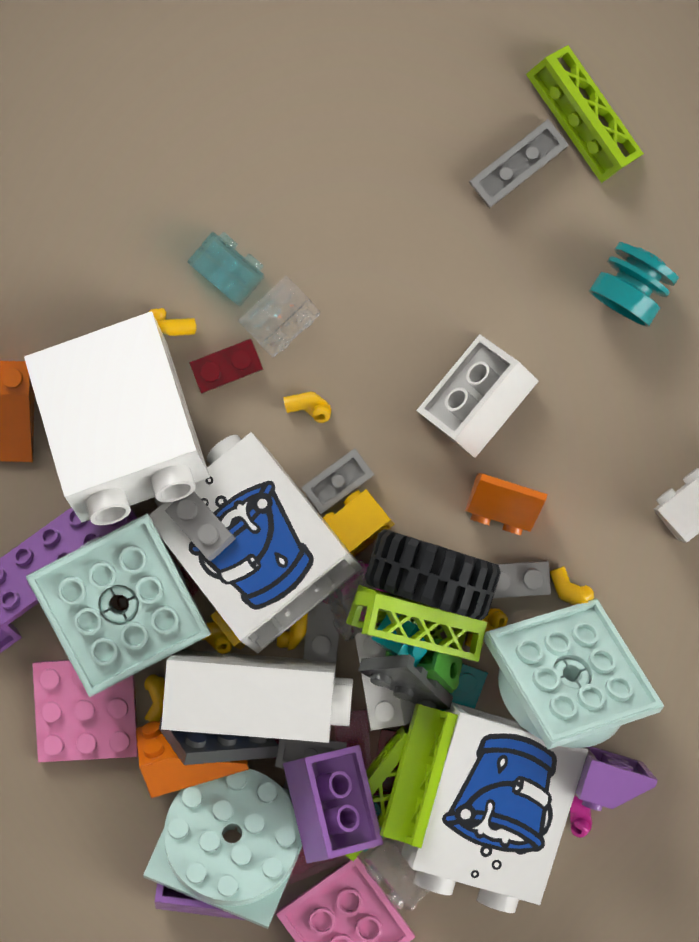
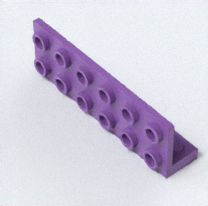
[0,507,137,653]

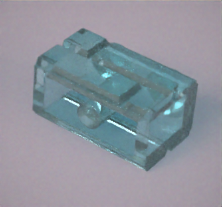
[187,232,265,307]

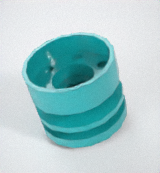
[589,242,679,327]

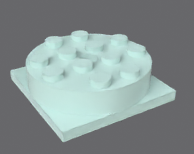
[26,513,211,697]
[484,598,664,750]
[143,769,302,929]

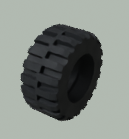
[365,529,501,620]

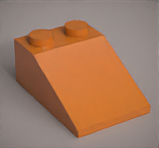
[0,361,35,462]
[465,473,548,536]
[136,721,249,798]

